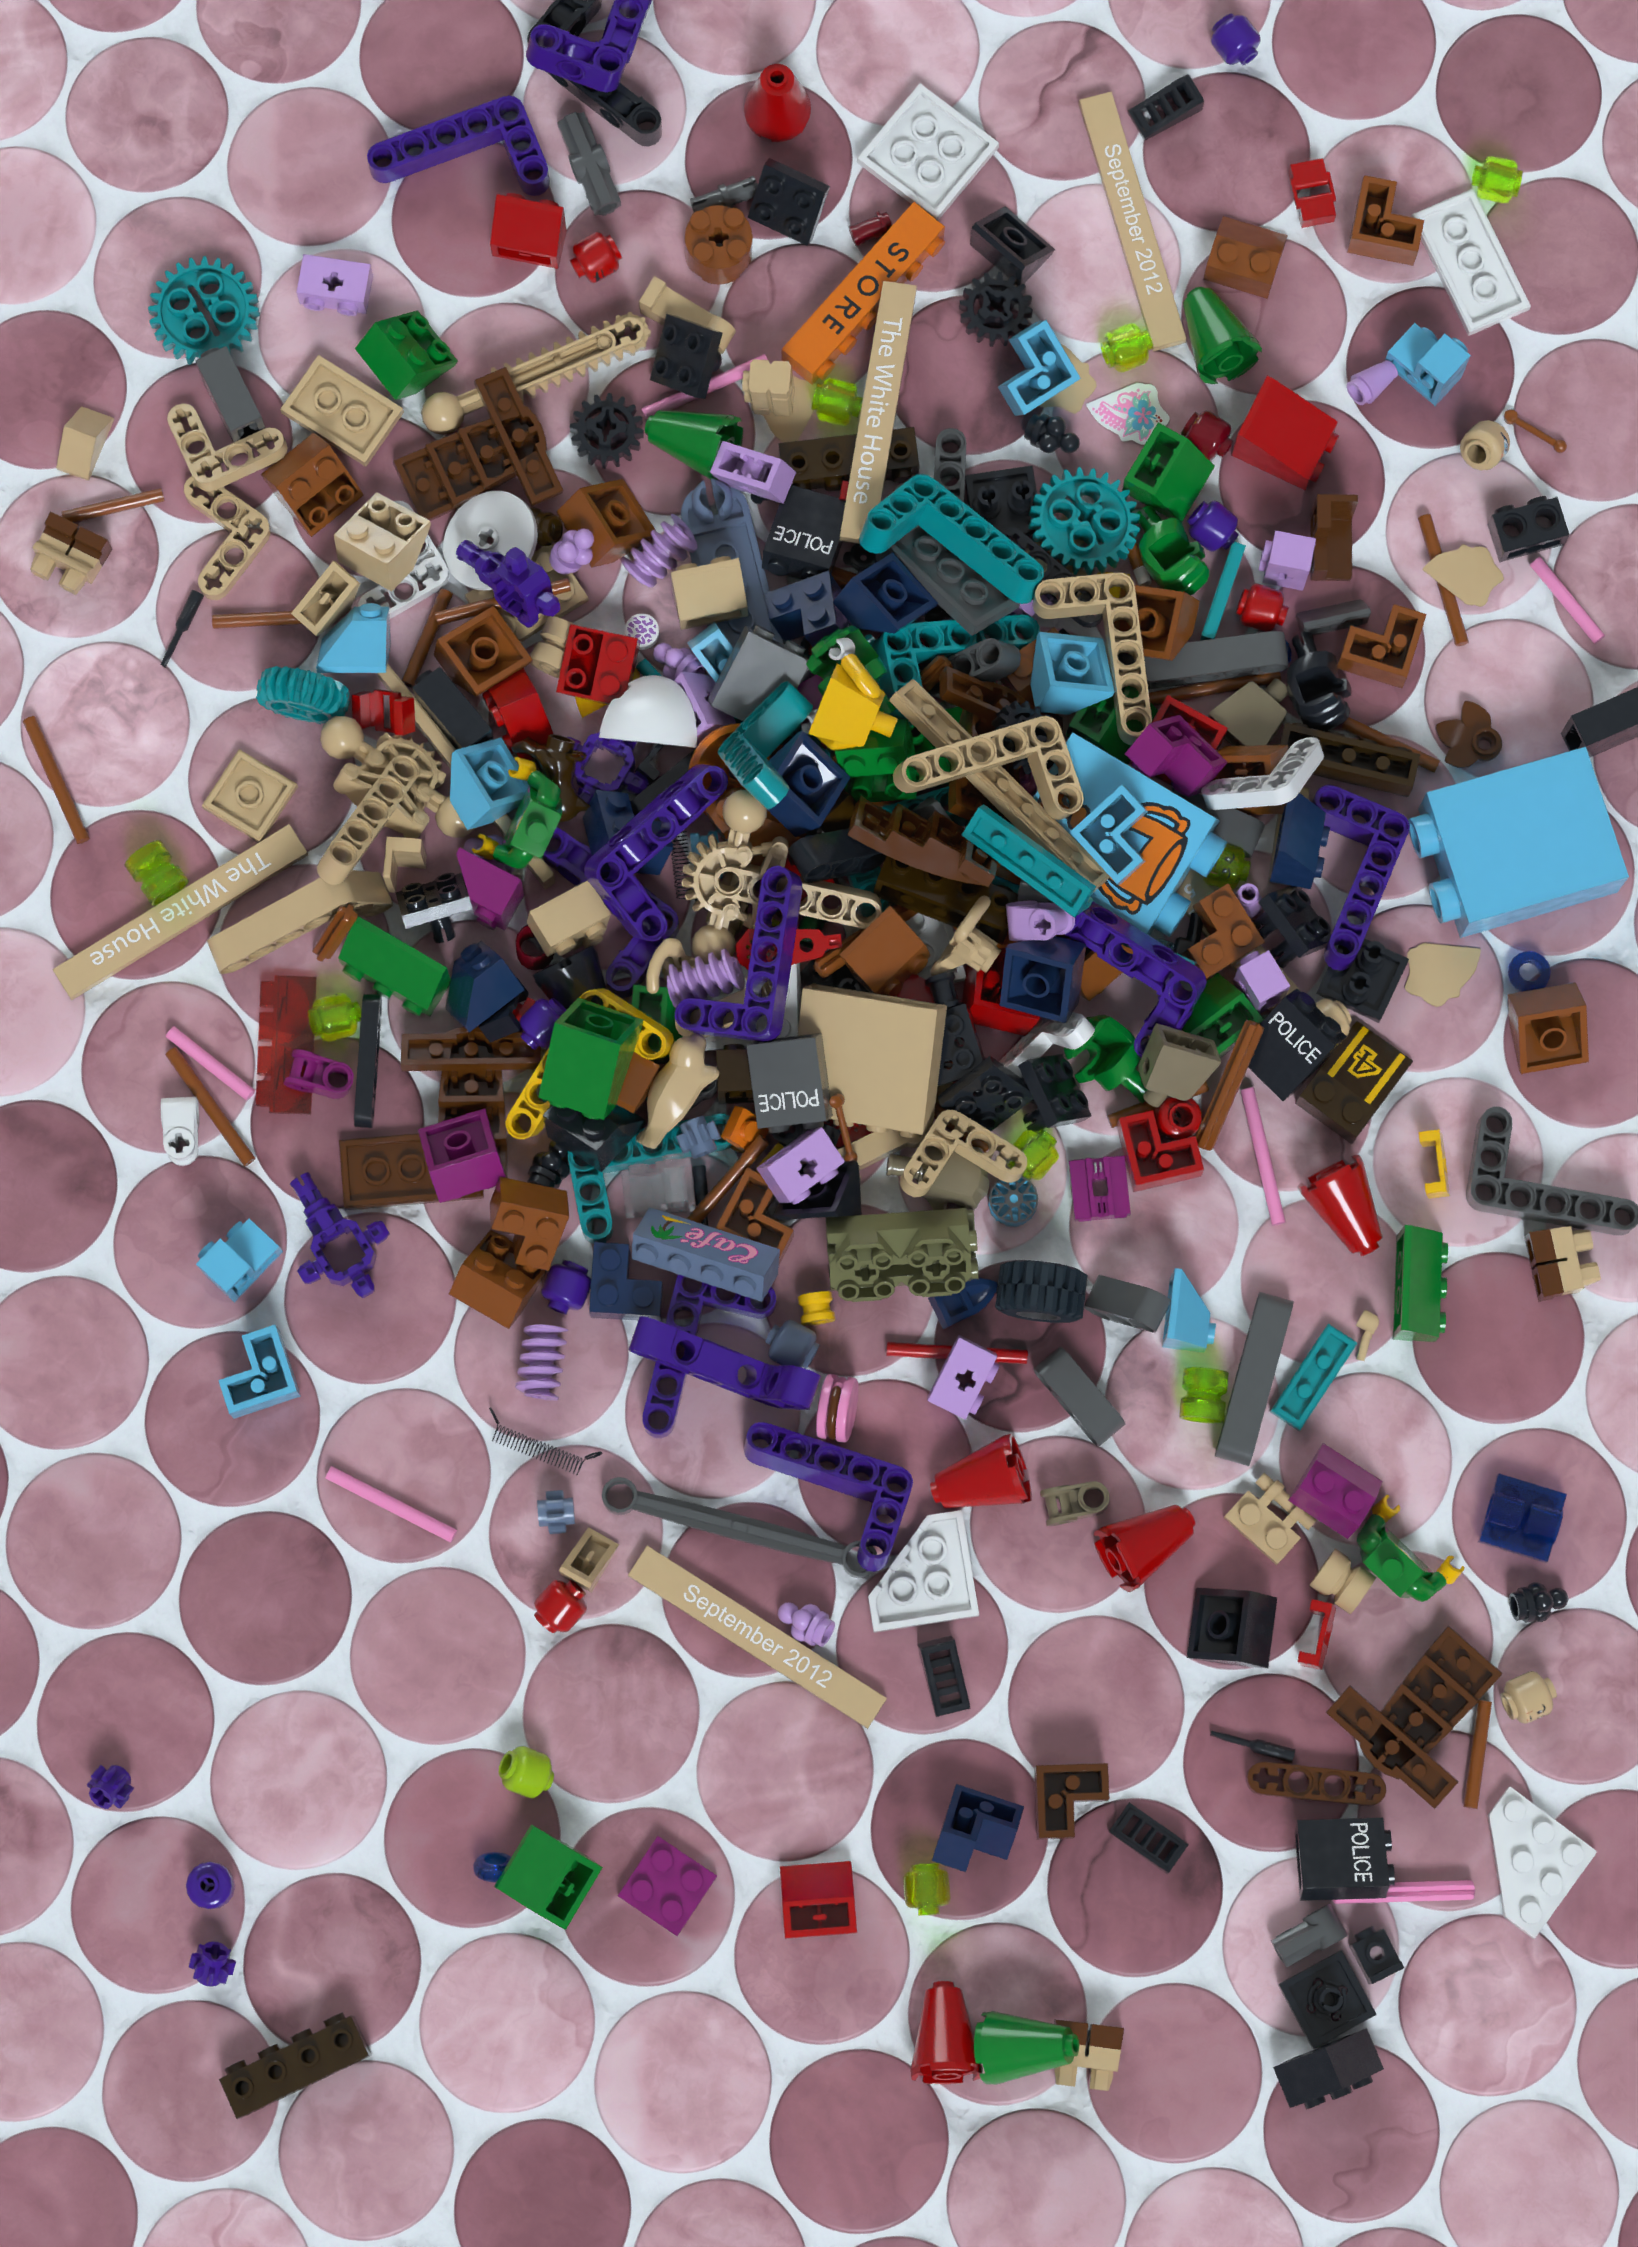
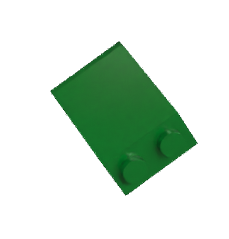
[538,998,644,1120]

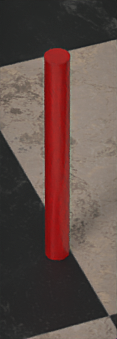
[886,1342,1028,1364]

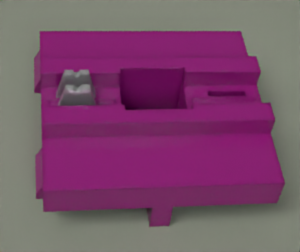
[1069,1156,1131,1222]

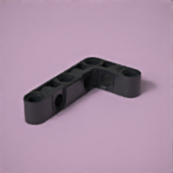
[527,0,662,147]

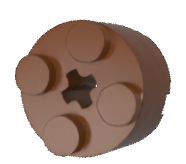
[685,205,753,285]

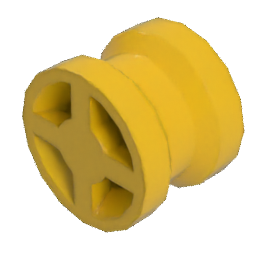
[798,1291,836,1326]

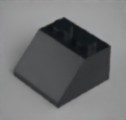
[543,1105,646,1172]
[1187,1588,1277,1668]

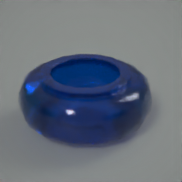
[1508,951,1551,992]
[473,1852,512,1883]

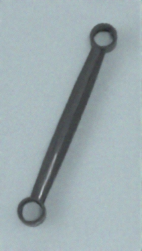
[602,1477,877,1578]

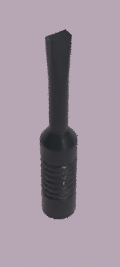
[160,590,204,668]
[692,1165,708,1226]
[1210,1731,1296,1763]

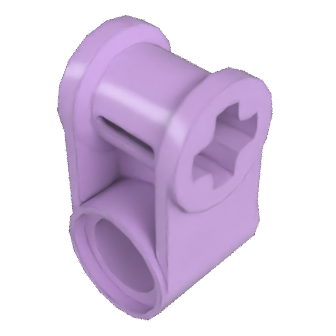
[1006,901,1075,941]

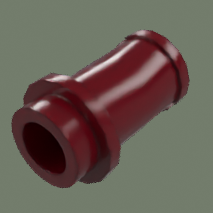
[848,211,892,247]

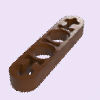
[1246,1762,1386,1806]

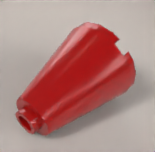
[744,64,811,142]
[1297,1155,1383,1256]
[930,1434,1032,1508]
[1094,1505,1195,1592]
[910,1981,983,2084]

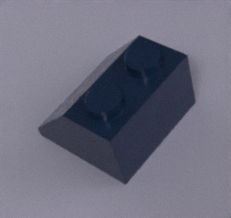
[833,552,938,634]
[767,730,851,837]
[1270,793,1330,889]
[1000,936,1086,1023]
[446,940,525,1032]

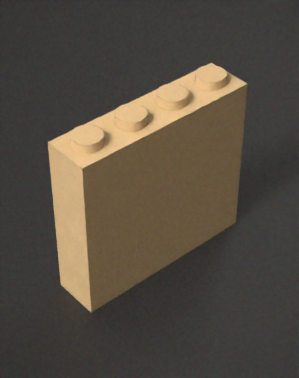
[797,983,947,1138]

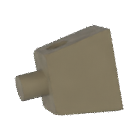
[1208,678,1288,746]
[1138,1023,1221,1107]

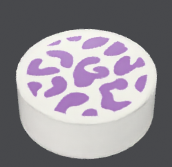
[625,614,659,650]

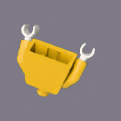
[801,638,898,750]

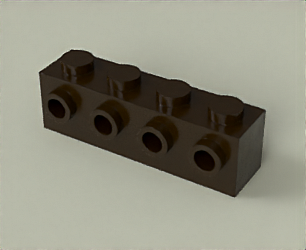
[779,427,920,491]
[1279,723,1421,797]
[873,856,1018,945]
[219,2012,372,2119]

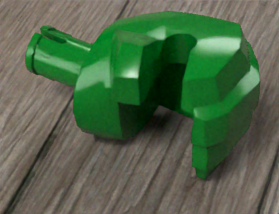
[1137,506,1210,596]
[806,625,897,714]
[1063,1014,1147,1103]

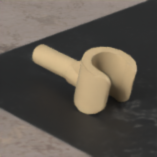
[1356,1310,1379,1362]

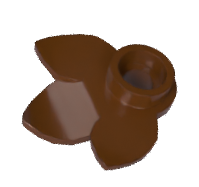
[1435,701,1502,768]

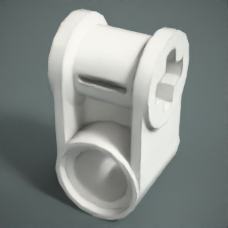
[161,1097,199,1166]

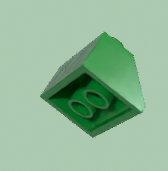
[338,916,451,1017]
[1393,1225,1448,1342]

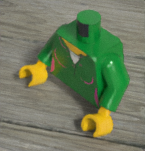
[472,757,562,869]
[1357,1495,1465,1602]

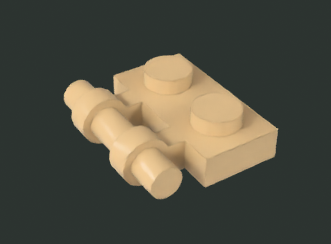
[1224,1473,1317,1565]

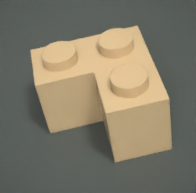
[526,880,611,957]

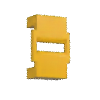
[1418,1129,1450,1199]

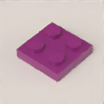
[618,1836,717,1937]

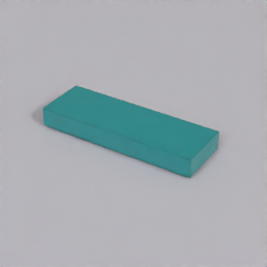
[1200,542,1246,641]
[1270,1324,1357,1431]

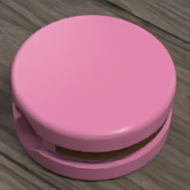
[816,1374,858,1443]

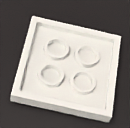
[857,84,999,221]

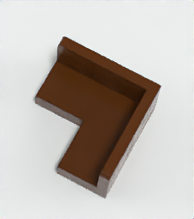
[1310,494,1358,581]

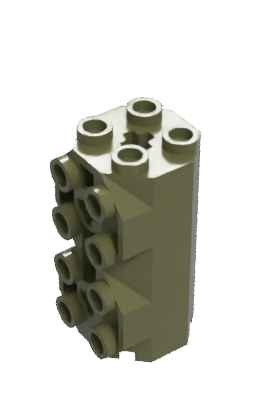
[826,1208,979,1302]

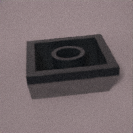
[970,207,1055,286]
[774,1161,862,1220]

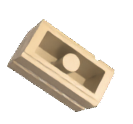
[742,359,795,416]

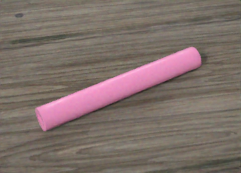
[1530,557,1605,644]
[166,1026,255,1101]

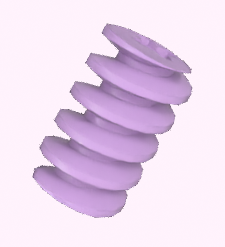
[620,514,697,588]
[667,948,745,1008]
[515,1324,568,1400]

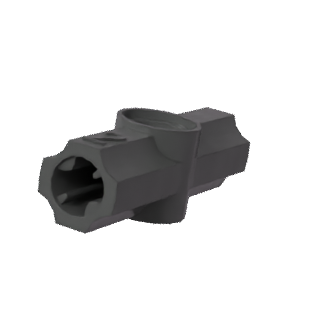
[557,112,621,216]

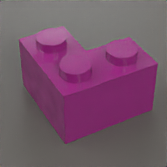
[1125,715,1227,797]

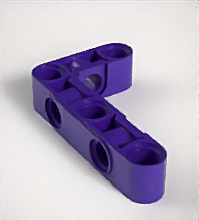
[526,0,652,92]
[584,764,728,942]
[542,827,679,998]
[1064,901,1207,1058]
[628,1316,821,1410]

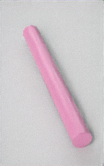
[641,354,768,421]
[1241,1087,1285,1226]
[325,1466,457,1543]

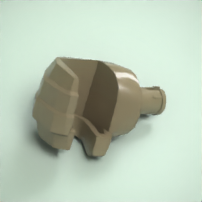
[886,1146,989,1210]

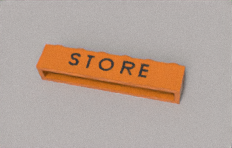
[781,202,945,385]

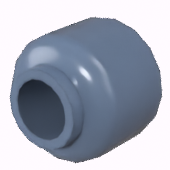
[765,1320,820,1369]

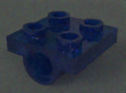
[1478,1474,1567,1563]

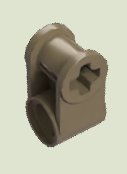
[1040,1481,1109,1526]

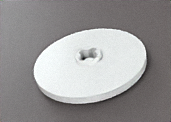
[443,491,538,591]

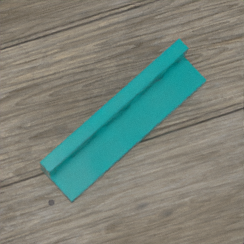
[962,804,1096,917]

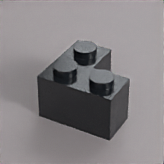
[1273,2028,1384,2109]

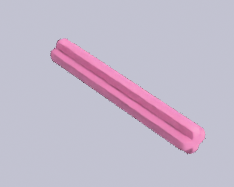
[1333,1880,1475,1904]

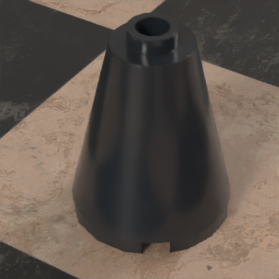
[532,946,606,1009]

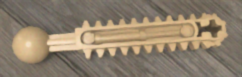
[421,312,651,435]

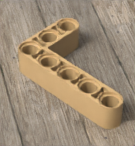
[1032,573,1152,745]
[893,716,1084,820]
[207,870,393,974]

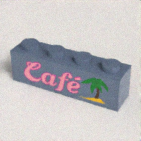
[632,1207,780,1302]

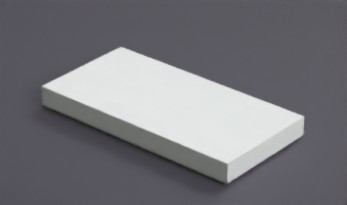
[1411,189,1531,336]

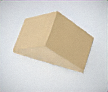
[56,406,114,481]
[291,561,360,636]
[559,1527,619,1593]

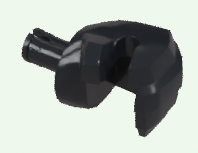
[1287,632,1352,731]

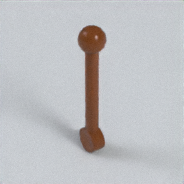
[1504,409,1567,453]
[829,1093,858,1161]

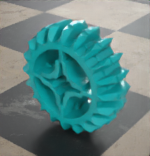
[256,666,350,724]

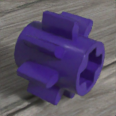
[87,1765,134,1809]
[189,1942,236,1987]

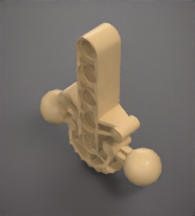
[317,716,476,885]
[682,790,882,964]

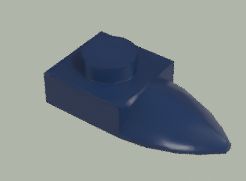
[928,1278,998,1329]

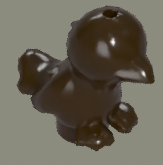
[511,734,591,822]

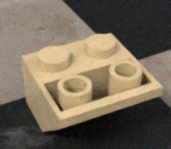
[334,492,431,592]
[671,556,748,630]

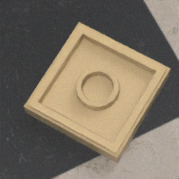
[202,749,298,843]

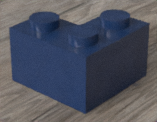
[766,571,849,647]
[582,790,674,875]
[589,1242,663,1321]
[932,1784,1024,1872]

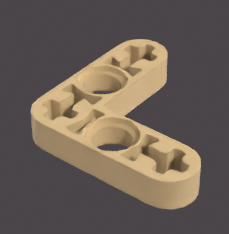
[167,404,288,491]
[184,476,271,600]
[900,1110,1028,1197]

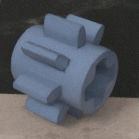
[676,1116,721,1159]
[537,1490,575,1534]

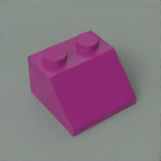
[456,847,525,931]
[418,1108,506,1203]
[1288,1443,1383,1539]

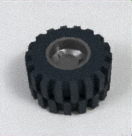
[995,1260,1088,1323]

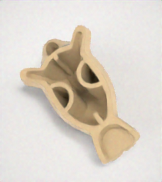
[636,1033,720,1149]

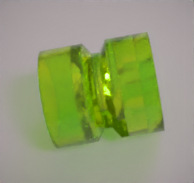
[124,840,189,906]
[1179,1367,1229,1424]

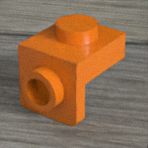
[721,1106,768,1154]

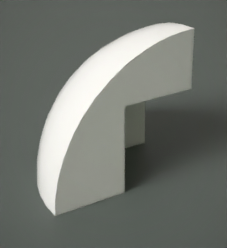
[599,675,697,748]

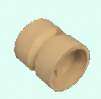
[530,616,577,679]
[1309,1548,1376,1614]

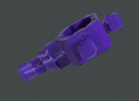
[456,540,561,628]
[567,732,650,804]
[290,1172,390,1298]

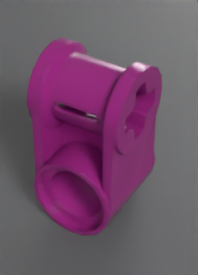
[283,1049,354,1099]

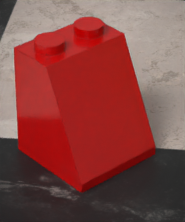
[1232,375,1340,490]

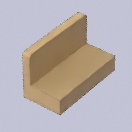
[383,837,427,893]

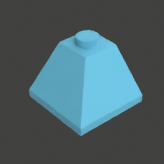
[316,603,391,673]
[1030,632,1115,715]
[450,738,529,830]
[1162,1268,1216,1353]

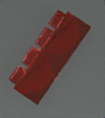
[256,975,317,1115]

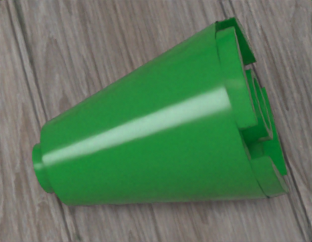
[1183,287,1262,384]
[645,410,744,480]
[974,2011,1079,2085]

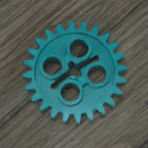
[148,256,260,365]
[1028,467,1140,575]

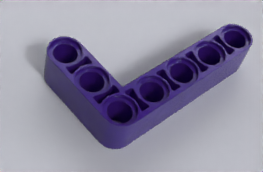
[367,95,550,196]
[1312,785,1410,971]
[675,866,802,1042]
[642,1275,776,1438]
[744,1422,913,1572]

